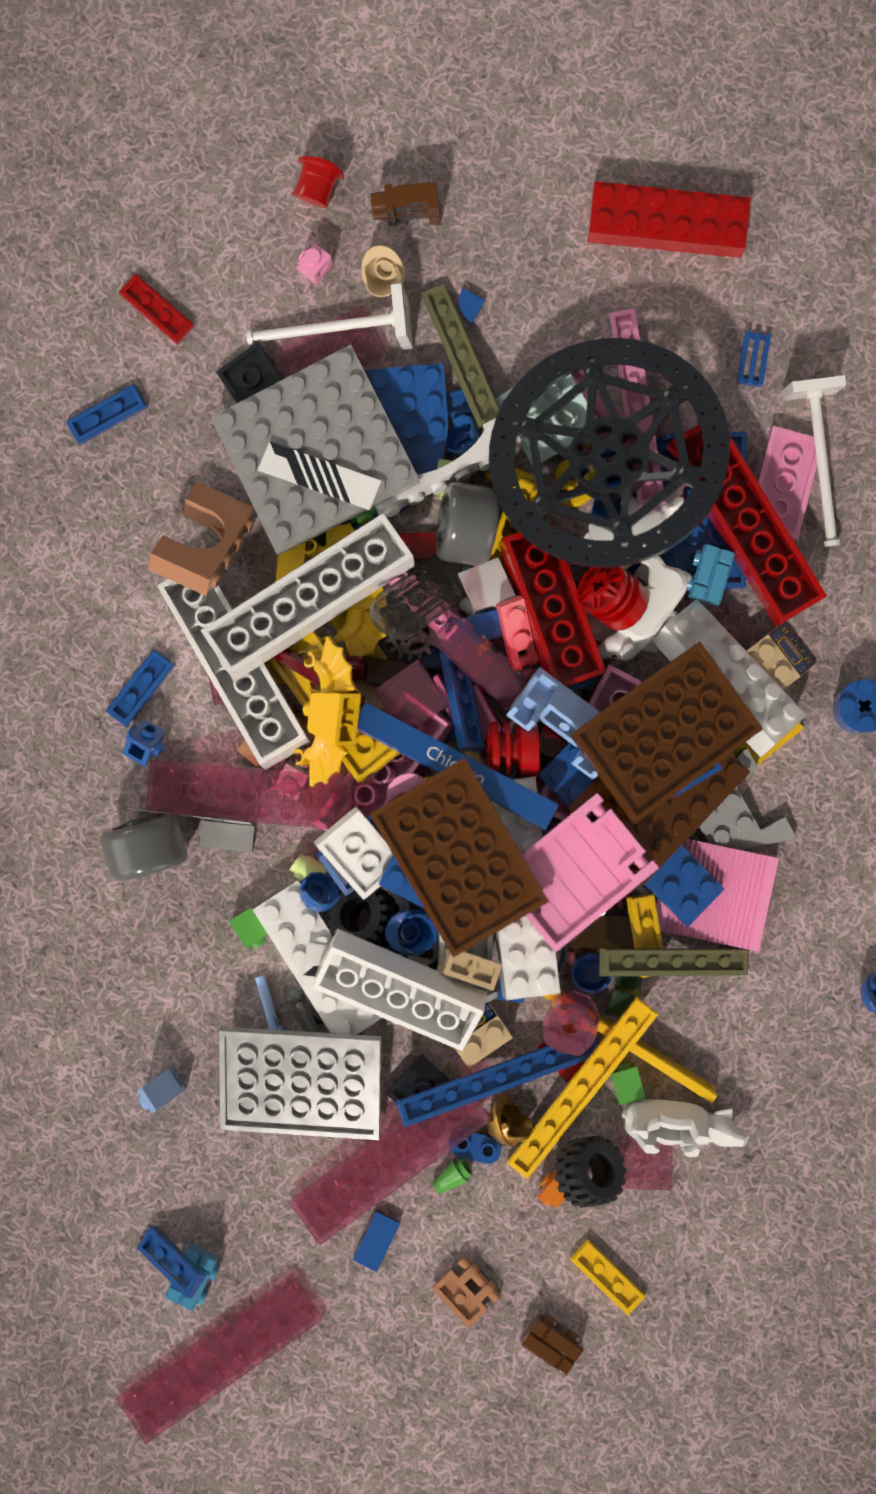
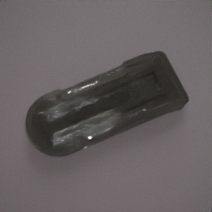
[370,554,468,640]

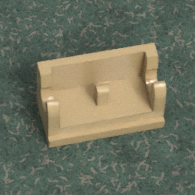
[437,949,502,991]

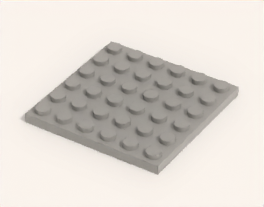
[210,345,421,556]

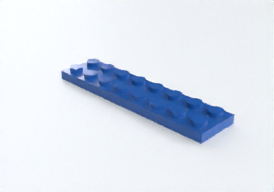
[538,742,724,927]

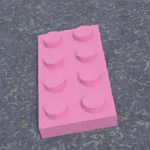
[758,426,817,541]

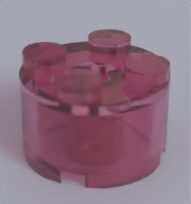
[542,991,600,1056]

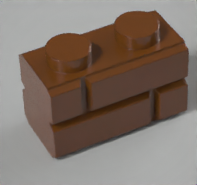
[520,1313,584,1376]

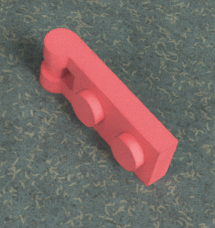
[496,595,539,673]

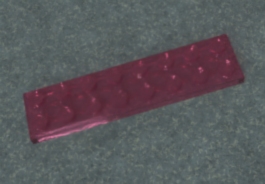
[146,760,356,829]
[288,1075,491,1246]
[115,1274,323,1444]

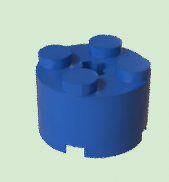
[833,679,876,734]

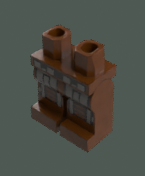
[371,182,440,226]

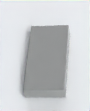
[199,821,255,853]

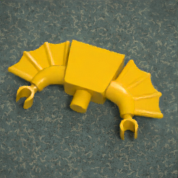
[303,523,391,657]
[294,636,361,787]

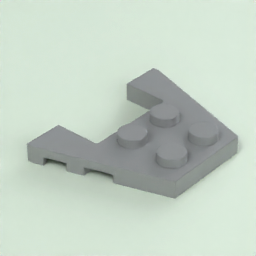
[699,747,796,850]

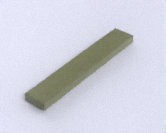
[421,283,500,430]
[599,948,748,976]

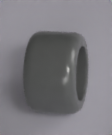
[435,482,499,566]
[101,813,188,881]

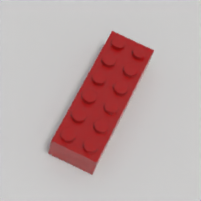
[587,181,751,258]
[498,521,606,687]

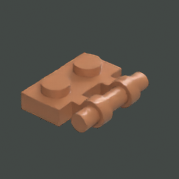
[432,1255,501,1329]

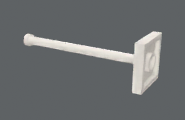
[246,283,413,350]
[782,375,846,547]

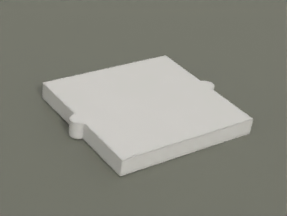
[458,558,516,614]

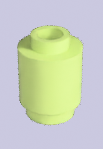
[290,853,330,881]

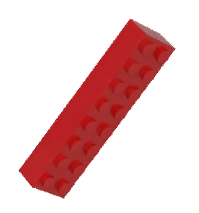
[667,424,827,627]

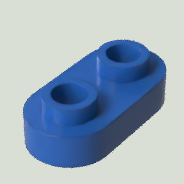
[449,1128,501,1164]

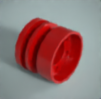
[577,566,649,631]
[485,721,539,777]

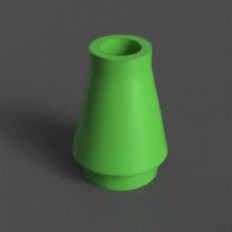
[432,1157,473,1194]

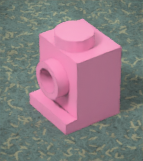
[296,243,333,285]

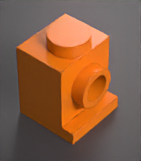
[537,1162,565,1208]

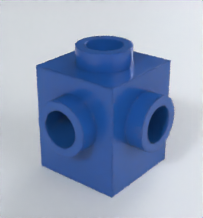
[122,719,166,767]

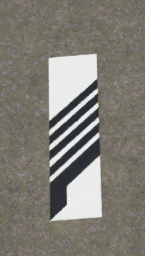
[258,441,381,510]

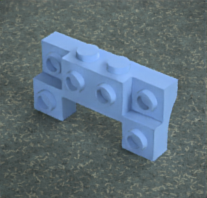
[507,668,600,779]

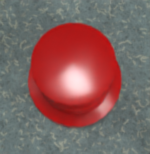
[292,156,345,209]

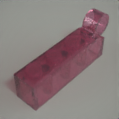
[430,616,537,711]

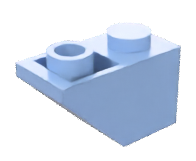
[137,1067,187,1113]

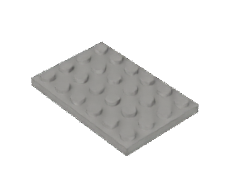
[219,1027,381,1140]

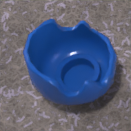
[446,414,482,457]
[299,872,340,912]
[571,953,612,993]

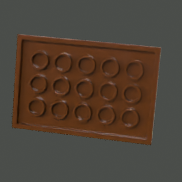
[570,641,763,824]
[566,753,750,886]
[370,758,549,958]

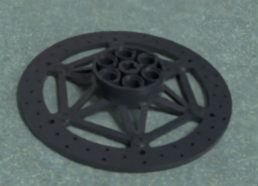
[489,338,730,568]

